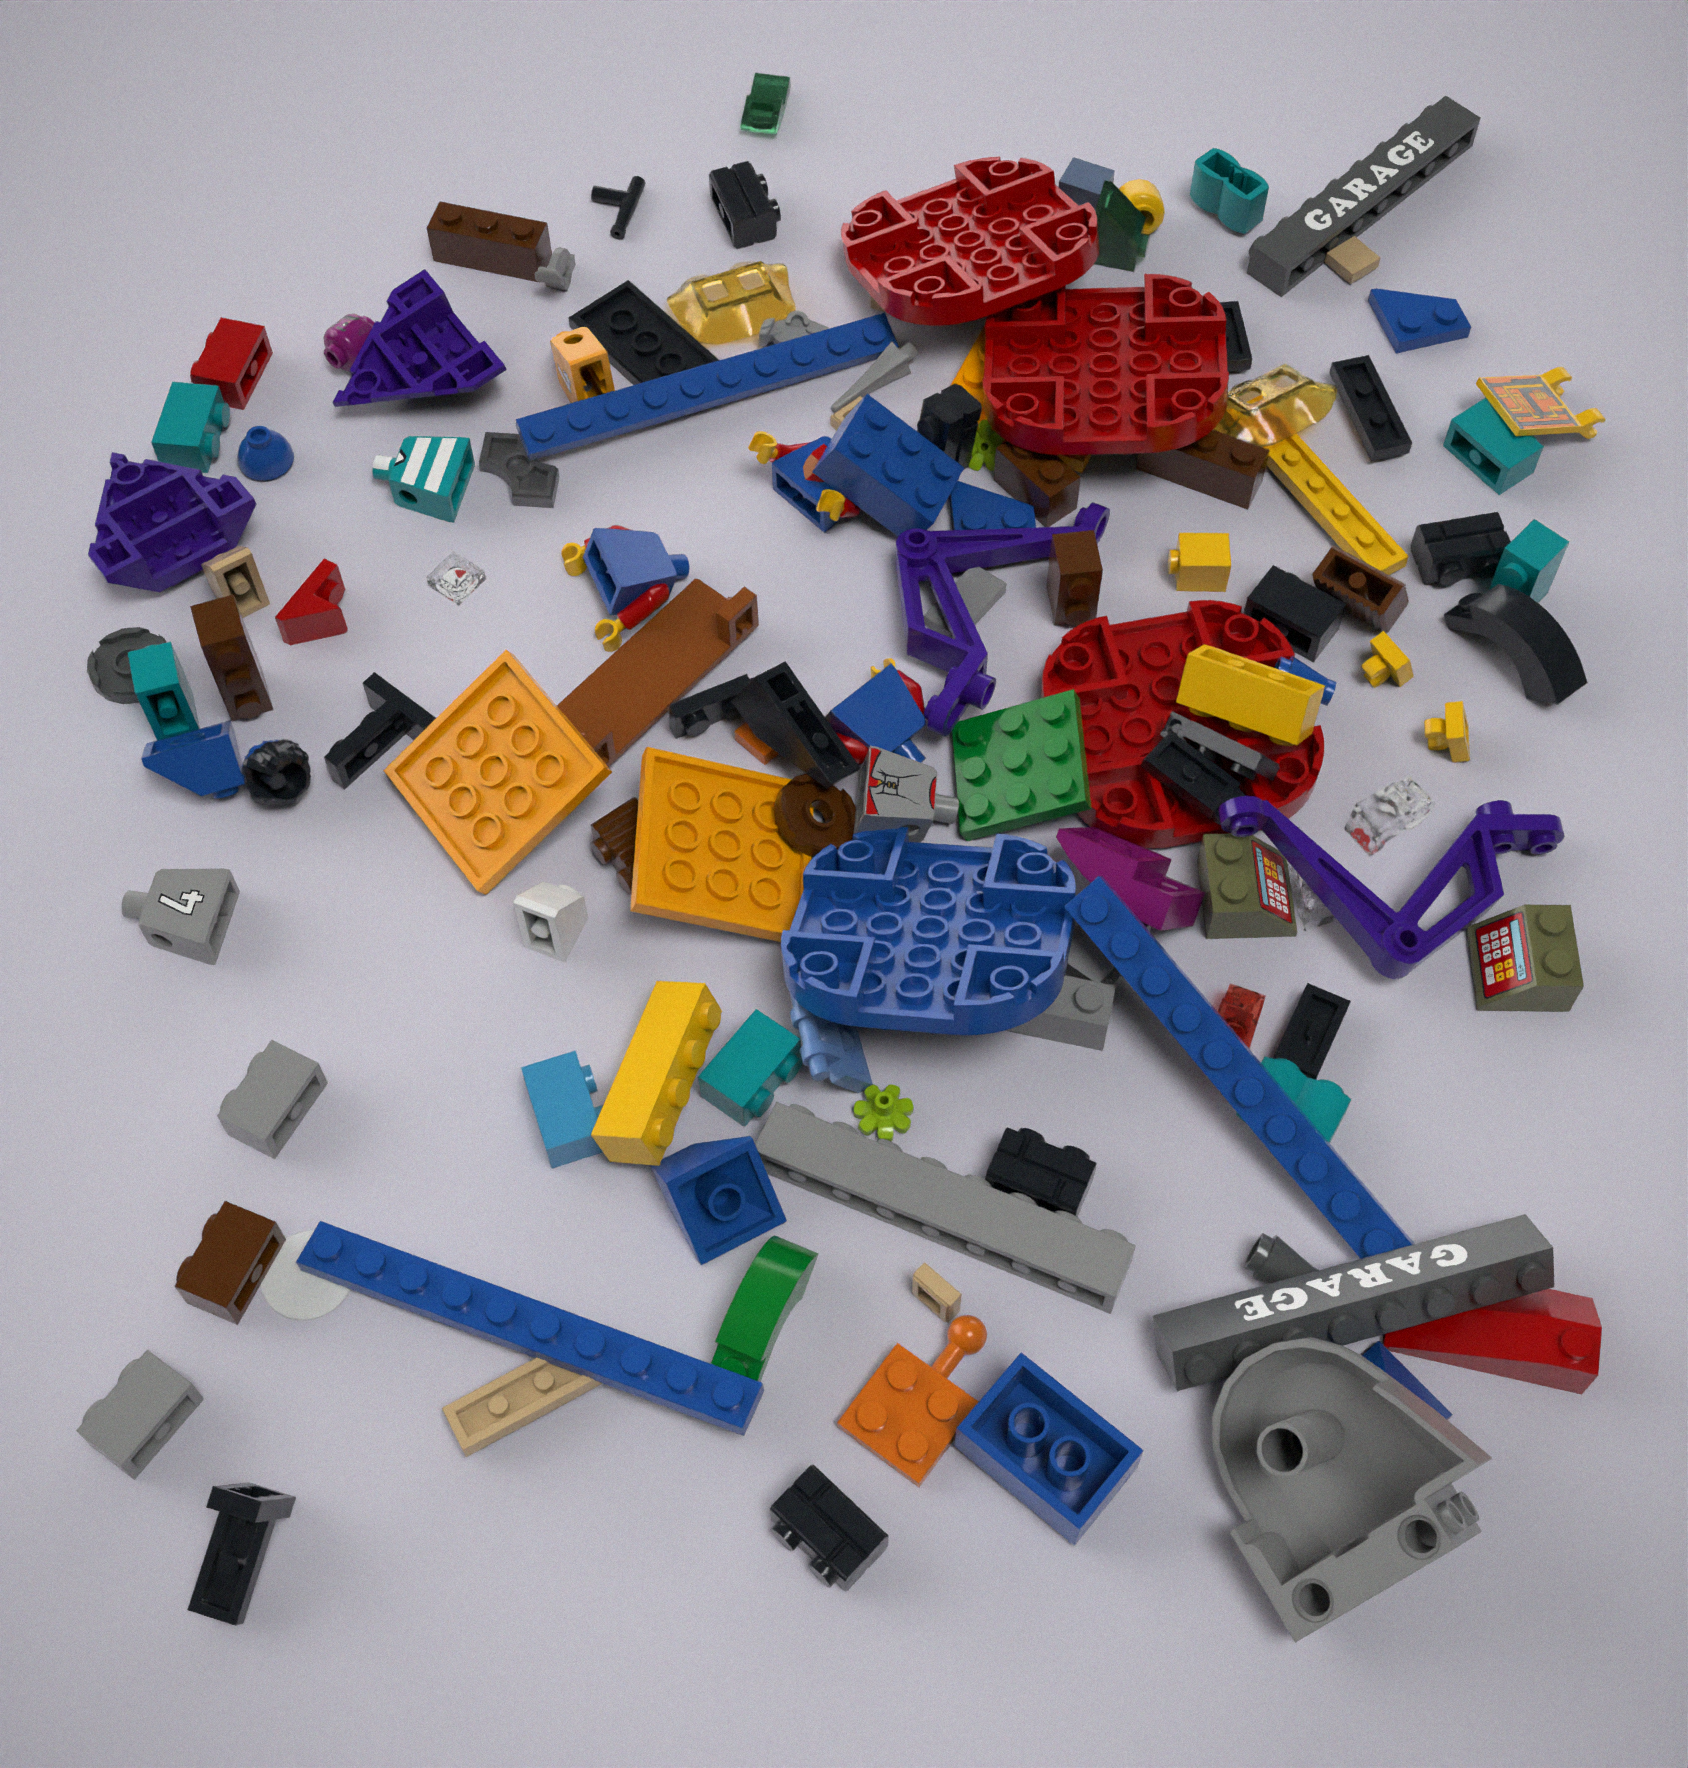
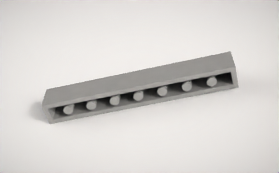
[755,1101,1136,1314]

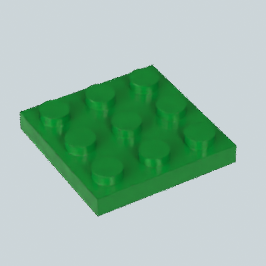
[952,689,1092,841]

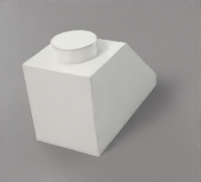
[513,881,588,962]

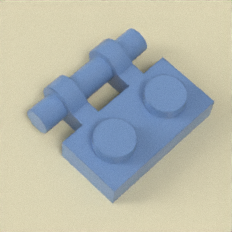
[790,994,873,1093]

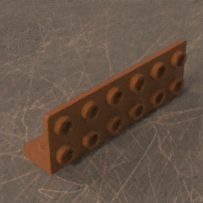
[557,579,759,767]

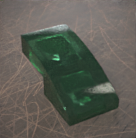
[740,73,791,135]

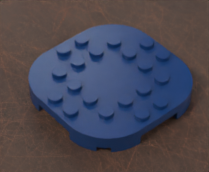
[781,827,1076,1035]

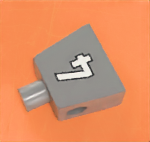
[122,868,240,965]

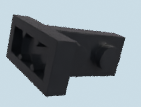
[324,672,436,790]
[187,1482,296,1626]

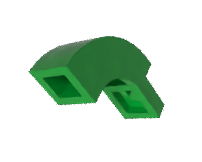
[711,1235,819,1382]

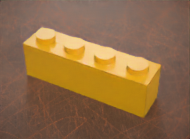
[591,981,722,1166]

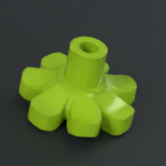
[969,420,1005,471]
[854,1084,914,1142]

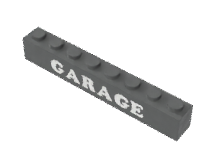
[1247,96,1481,297]
[1152,1214,1554,1391]

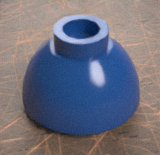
[237,426,294,480]

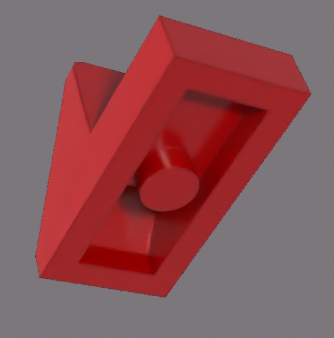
[275,558,348,645]

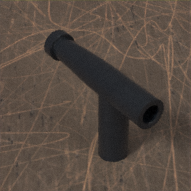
[591,176,646,240]

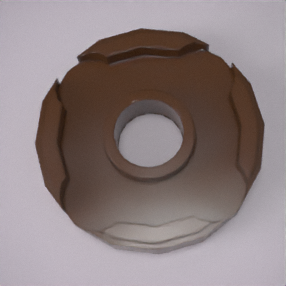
[774,774,856,857]

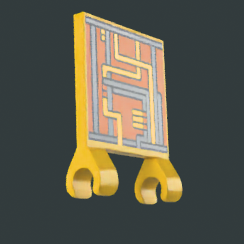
[1476,367,1606,439]

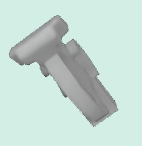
[535,247,576,290]
[758,311,829,346]

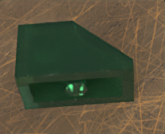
[1094,180,1150,272]

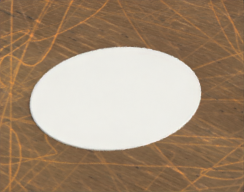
[261,1230,351,1320]

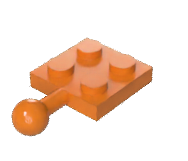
[837,1315,987,1487]

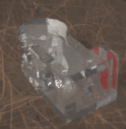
[1344,777,1436,857]

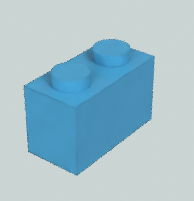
[521,1050,603,1169]

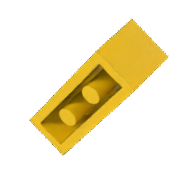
[1176,644,1325,746]

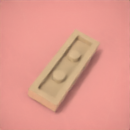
[442,1357,602,1457]

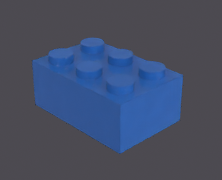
[812,393,964,536]
[954,1352,1144,1546]

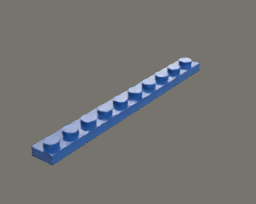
[516,313,899,461]
[1064,876,1415,1259]
[296,1221,764,1436]

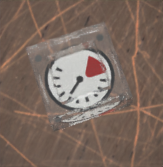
[426,551,486,606]

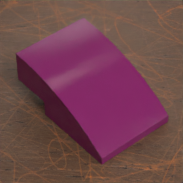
[1056,827,1206,931]

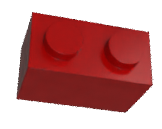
[190,317,273,410]

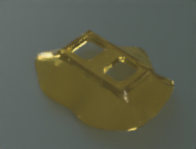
[667,261,796,345]
[1213,364,1337,447]

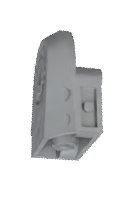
[1212,1337,1492,1643]

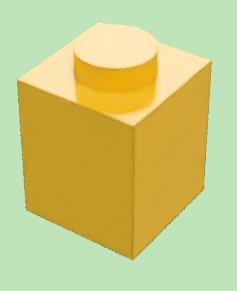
[1168,533,1231,592]

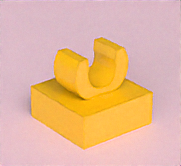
[1361,631,1414,688]
[1424,701,1470,762]

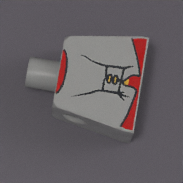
[854,745,959,842]

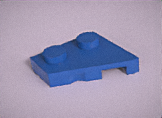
[1368,288,1471,354]
[950,481,1036,530]

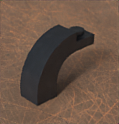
[1444,584,1588,705]

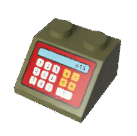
[1197,833,1297,939]
[1466,904,1584,1012]

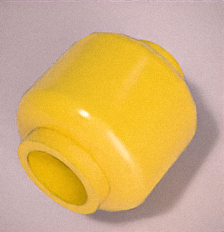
[1113,179,1165,237]

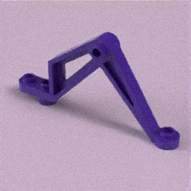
[895,502,1110,737]
[1218,796,1565,979]

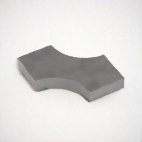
[479,432,560,508]

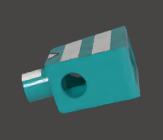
[373,436,475,523]

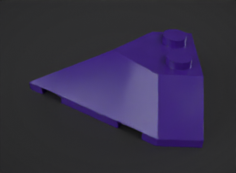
[332,269,507,407]
[88,452,257,593]

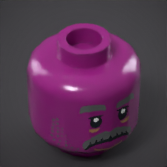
[323,314,375,373]

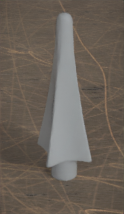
[831,341,918,412]

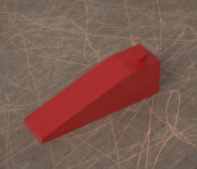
[1382,1289,1602,1395]

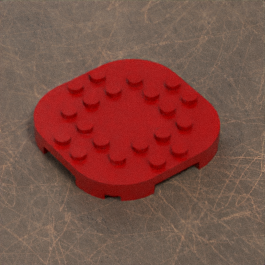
[841,156,1100,326]
[982,274,1229,455]
[1040,600,1324,848]

